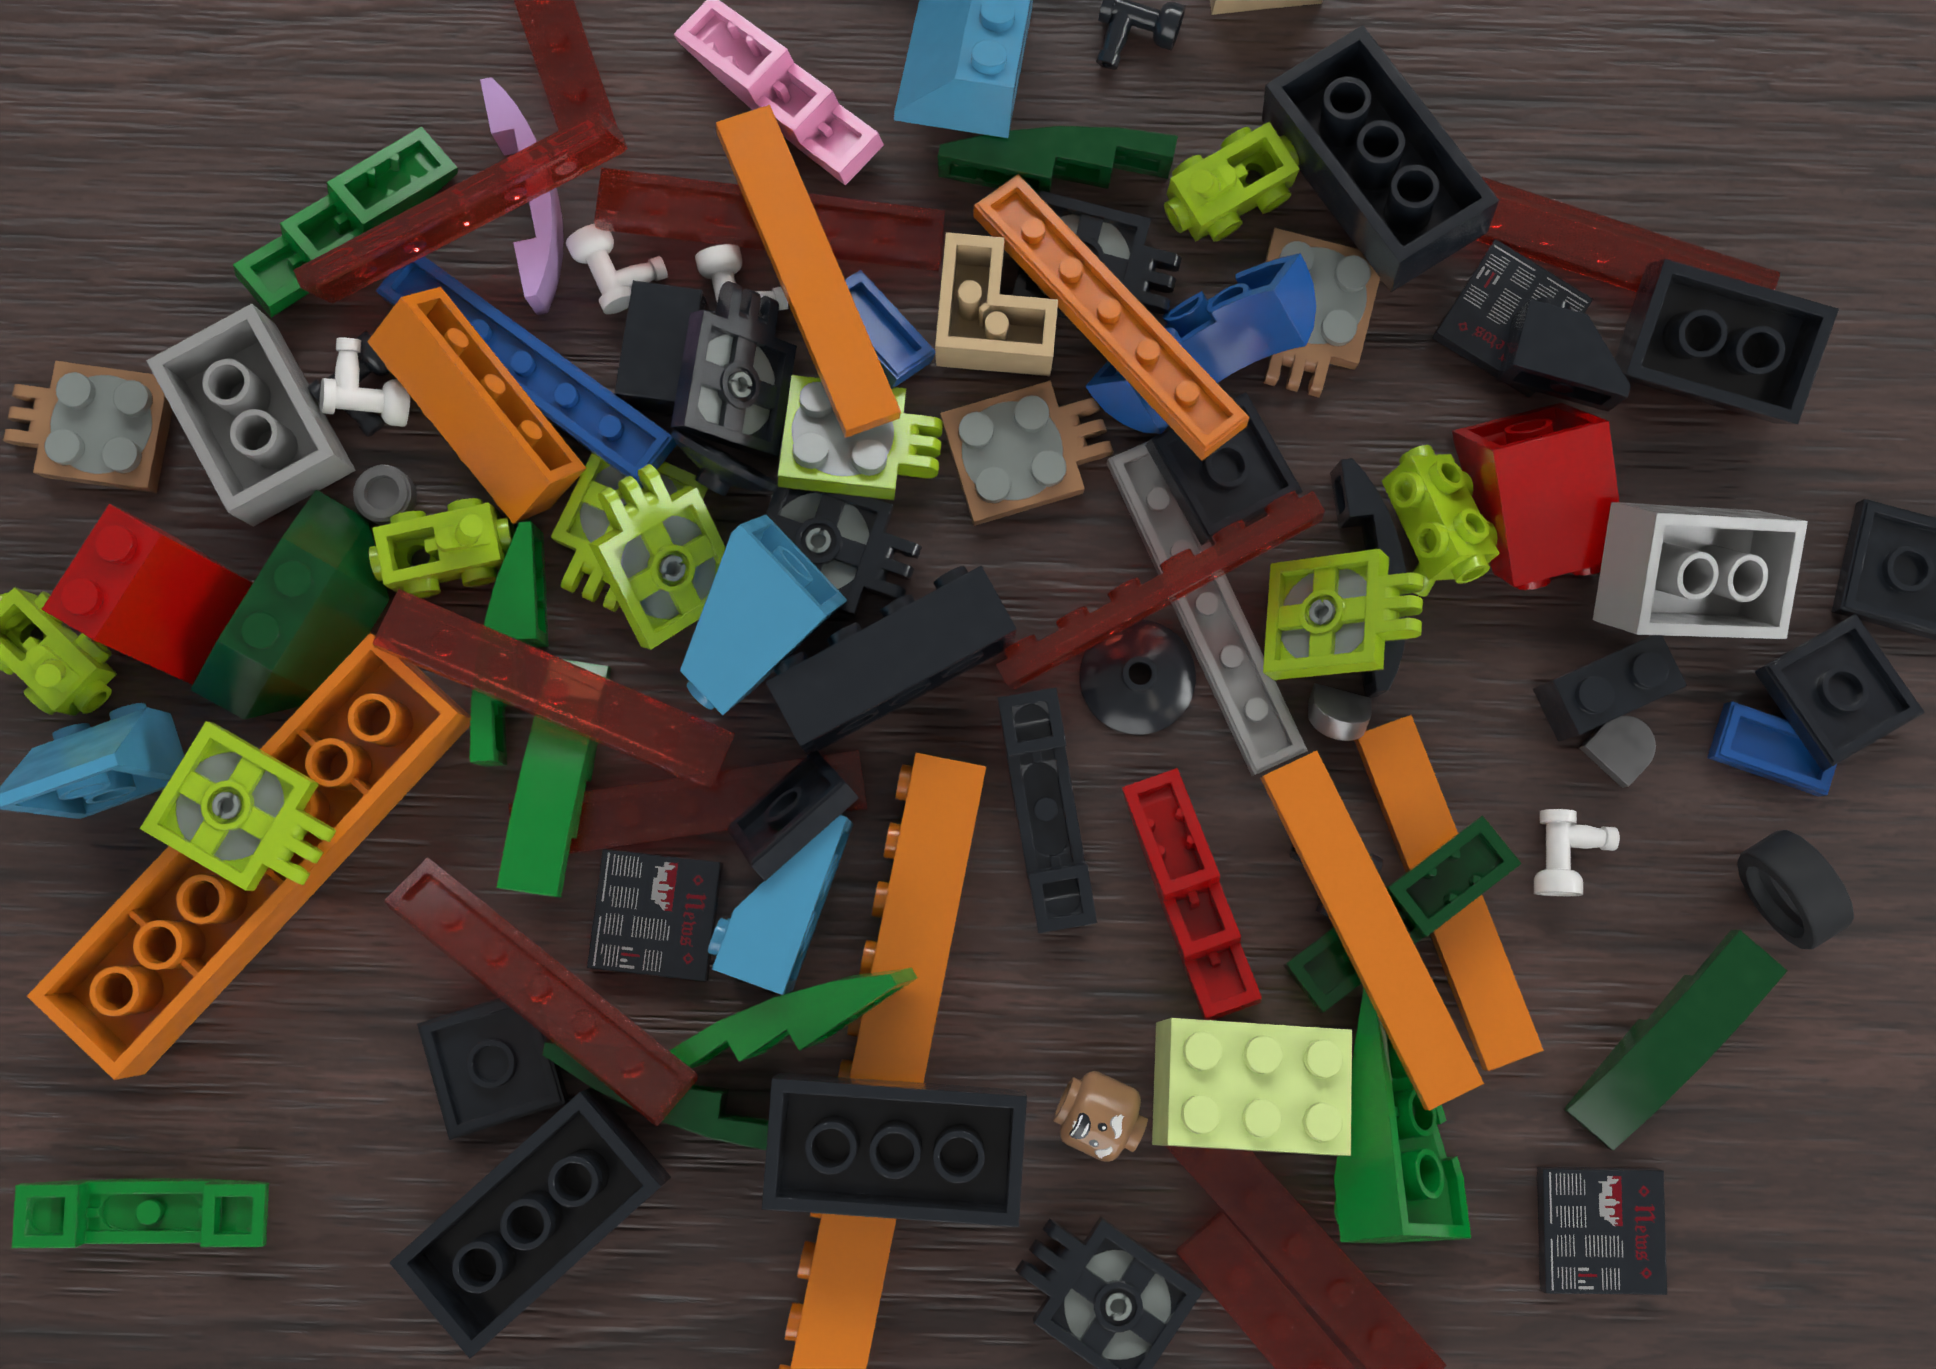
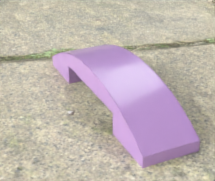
[480,77,564,315]

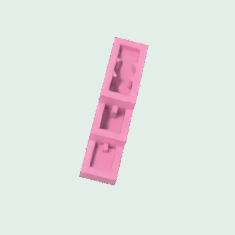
[674,0,884,186]

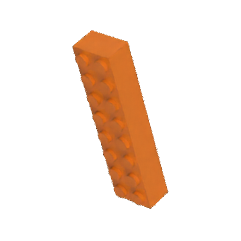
[27,633,471,1080]

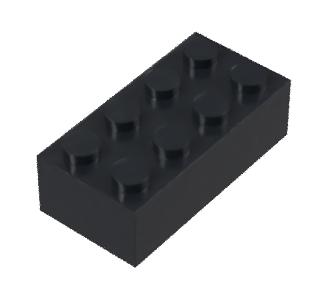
[1262,25,1499,292]
[766,565,1017,755]
[762,1073,1027,1227]
[389,1087,671,1359]

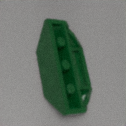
[190,490,390,719]

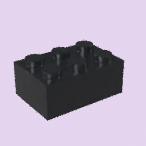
[1615,259,1839,424]

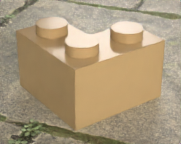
[935,232,1058,376]

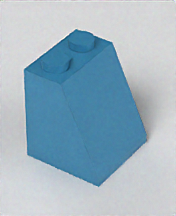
[680,515,847,715]

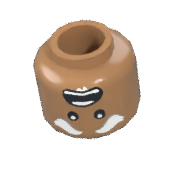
[1053,1071,1148,1162]

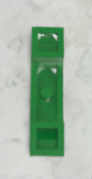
[12,1178,269,1248]

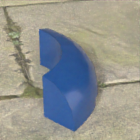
[1086,253,1316,434]

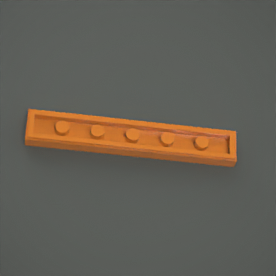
[716,105,901,438]
[973,174,1250,460]
[1354,715,1544,1071]
[1260,751,1484,1110]

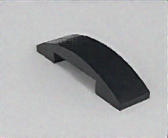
[1330,458,1408,698]
[997,687,1097,933]

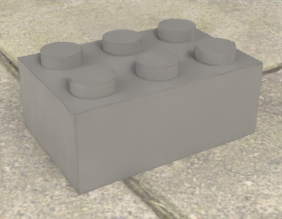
[146,304,356,527]
[1593,502,1808,639]

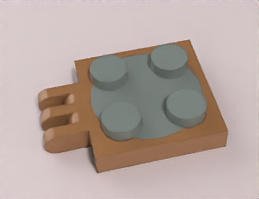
[1263,228,1380,398]
[3,361,173,493]
[940,381,1114,526]

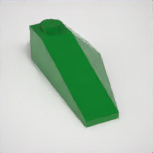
[1334,989,1471,1244]

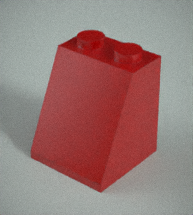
[1452,403,1620,590]
[42,504,253,685]

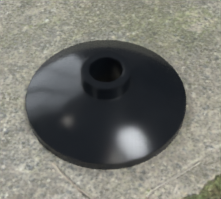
[671,428,778,496]
[1079,619,1196,735]

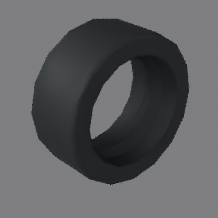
[1737,830,1854,949]

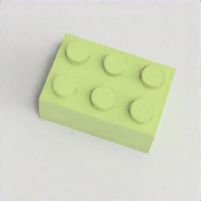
[1152,1018,1352,1156]

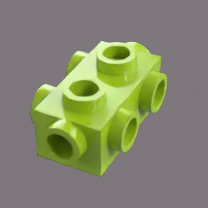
[1164,122,1300,242]
[1382,445,1500,597]
[369,498,515,599]
[0,587,117,716]

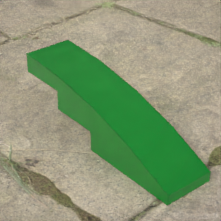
[233,126,458,318]
[470,521,549,767]
[496,658,611,897]
[668,968,918,1072]

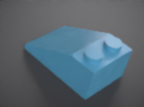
[0,703,184,819]
[708,815,853,995]

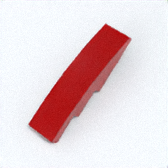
[1122,768,1262,1020]

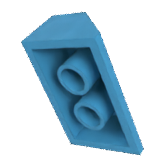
[894,0,1033,138]

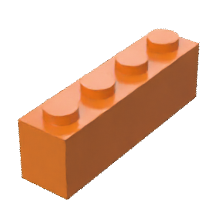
[367,287,586,524]

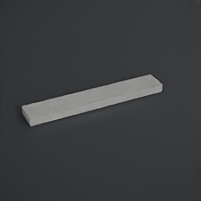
[1107,441,1308,776]

